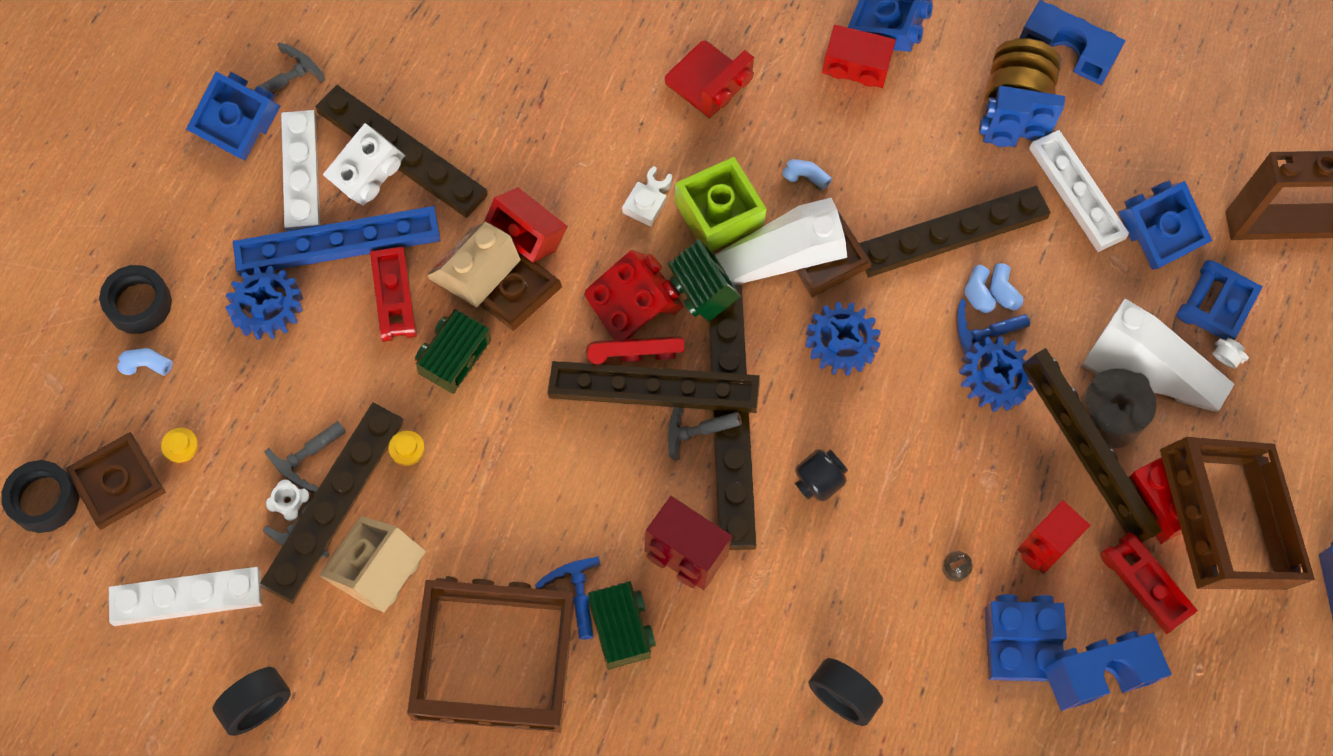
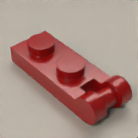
[370,247,417,342]
[585,336,684,364]
[1100,532,1198,635]

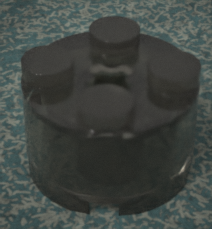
[1079,369,1156,448]

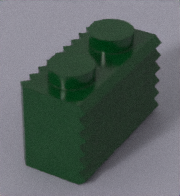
[668,240,741,322]
[415,309,491,394]
[588,581,656,670]

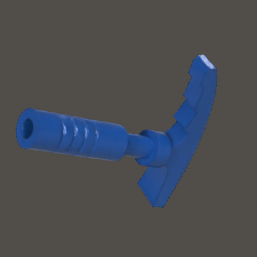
[957,299,1030,355]
[535,556,601,640]

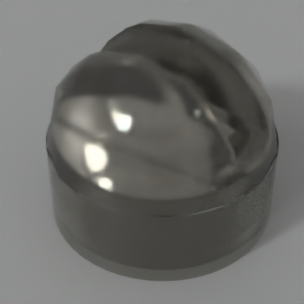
[942,551,973,582]

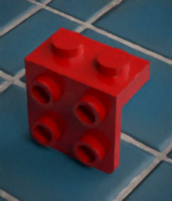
[665,41,754,119]
[584,250,684,340]

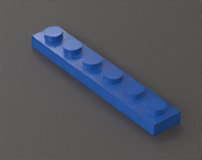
[233,206,441,277]

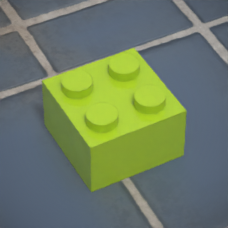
[674,157,767,251]

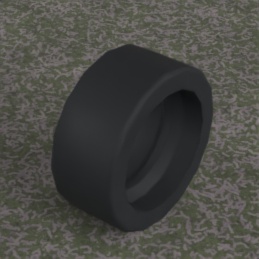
[99,265,172,334]
[1,460,79,533]
[808,658,883,726]
[212,667,291,736]

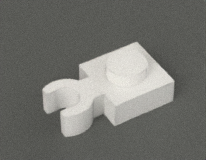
[622,166,672,227]

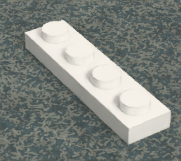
[281,110,320,232]
[1029,130,1129,252]
[109,567,263,626]

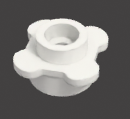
[1212,338,1249,369]
[266,480,310,521]

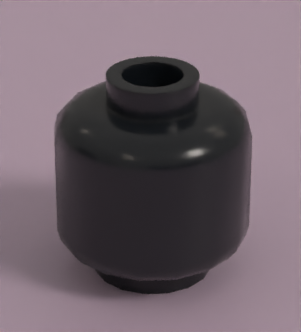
[794,449,848,501]

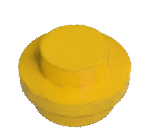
[161,428,198,463]
[389,430,425,466]

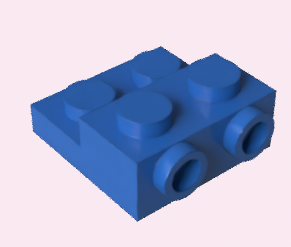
[848,0,933,52]
[186,71,281,161]
[979,86,1065,147]
[1118,180,1212,270]
[985,594,1067,682]

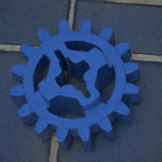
[226,266,303,340]
[805,302,881,376]
[959,336,1034,412]

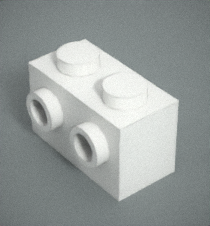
[323,123,405,206]

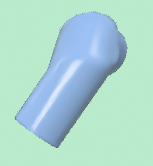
[782,159,832,191]
[990,263,1024,311]
[964,265,996,313]
[117,348,173,376]

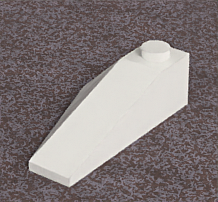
[715,198,847,285]
[1081,299,1234,412]

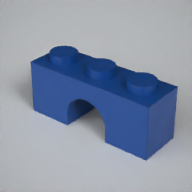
[1019,0,1126,86]
[1044,631,1172,711]

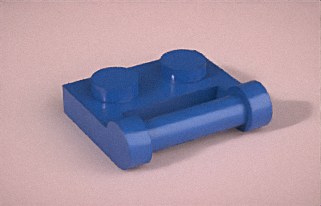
[1176,260,1263,341]

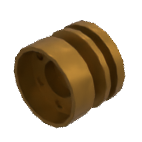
[984,39,1062,108]

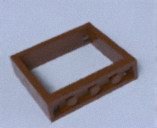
[1225,151,1333,240]
[1160,437,1315,590]
[407,576,574,733]

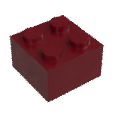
[644,496,732,590]

